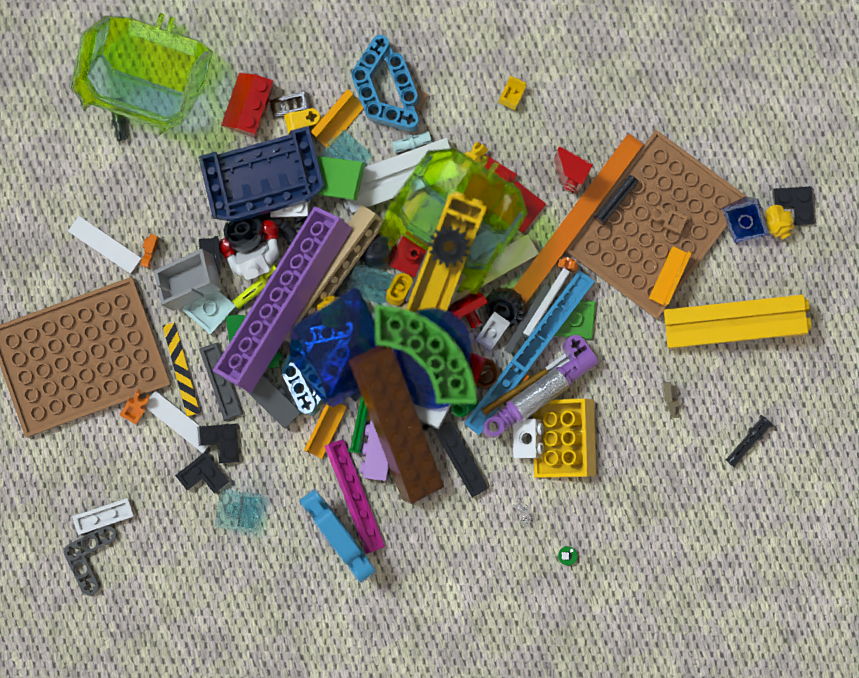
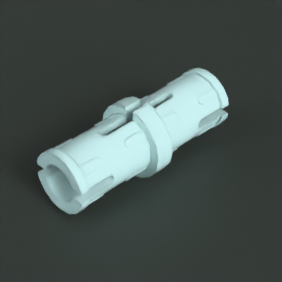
[392,131,432,154]

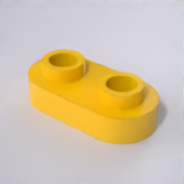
[386,273,413,306]

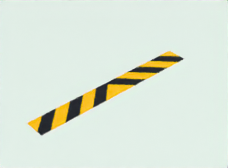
[163,322,200,416]

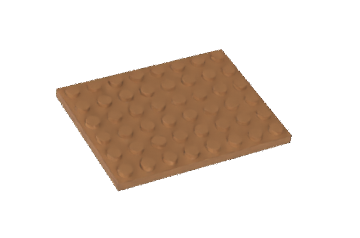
[565,129,748,320]
[0,277,171,438]

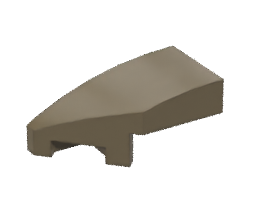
[661,382,680,418]

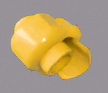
[764,205,795,240]

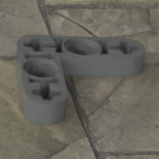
[64,526,117,595]

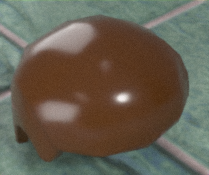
[476,358,499,389]

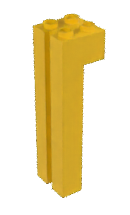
[406,191,486,327]
[664,294,811,349]

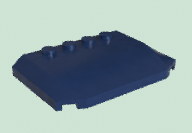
[198,126,325,222]

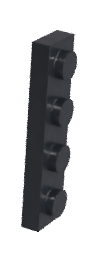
[434,421,488,497]

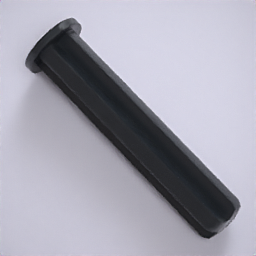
[593,175,638,226]

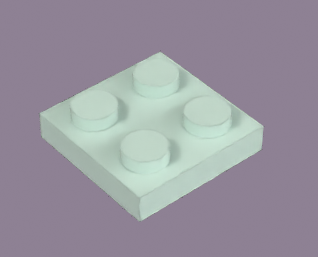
[182,291,236,335]

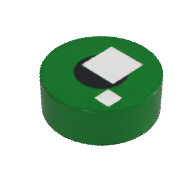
[558,546,577,566]

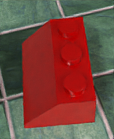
[221,72,275,138]
[554,146,593,194]

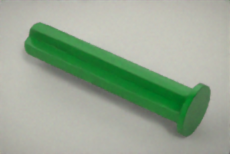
[348,396,368,453]

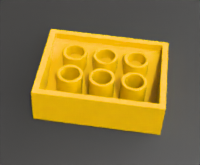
[532,398,596,478]

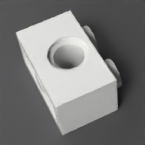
[513,419,544,458]

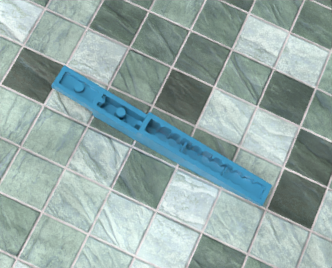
[464,270,595,435]

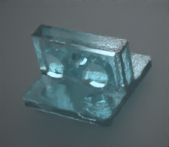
[320,130,371,163]
[348,264,394,305]

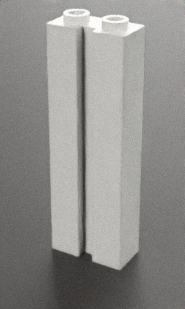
[343,138,459,213]

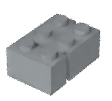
[154,249,222,311]

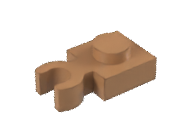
[651,206,688,235]

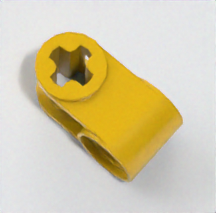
[284,108,322,134]

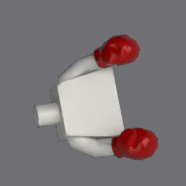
[219,220,279,280]

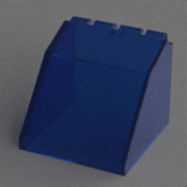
[289,286,379,408]

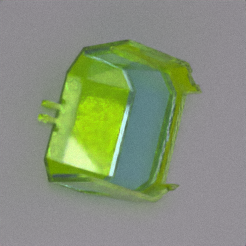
[70,13,213,136]
[379,148,527,294]

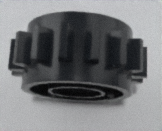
[428,225,471,268]
[484,287,526,327]

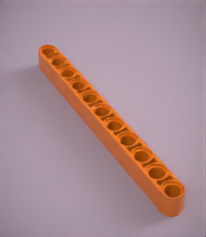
[513,133,644,306]

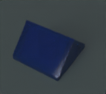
[722,196,770,243]

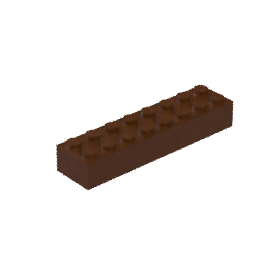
[349,345,444,504]

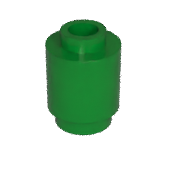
[451,397,478,417]

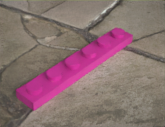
[324,439,385,554]

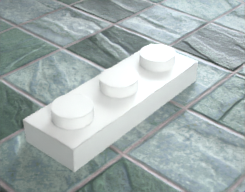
[72,498,134,535]

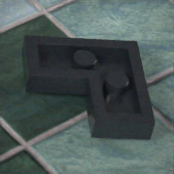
[773,186,814,226]
[197,423,240,464]
[175,451,230,494]

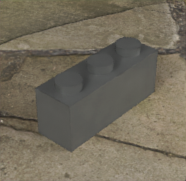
[246,372,302,429]

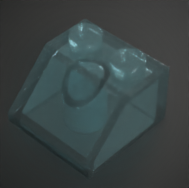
[215,488,262,533]

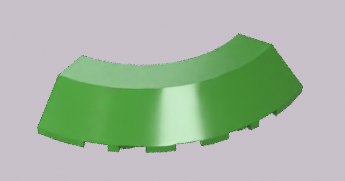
[375,305,477,403]

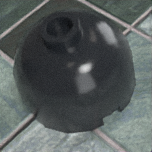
[223,217,263,252]
[360,231,396,269]

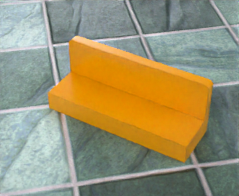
[311,89,363,149]
[648,246,692,307]
[304,398,347,459]

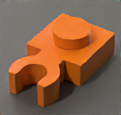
[140,234,160,268]
[557,257,578,273]
[119,390,150,424]

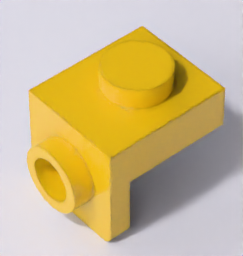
[498,76,527,110]

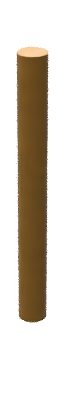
[481,368,549,416]

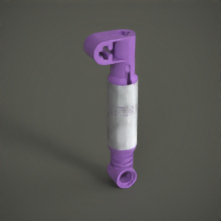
[482,335,599,438]

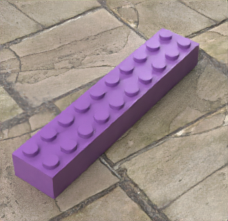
[213,206,352,393]

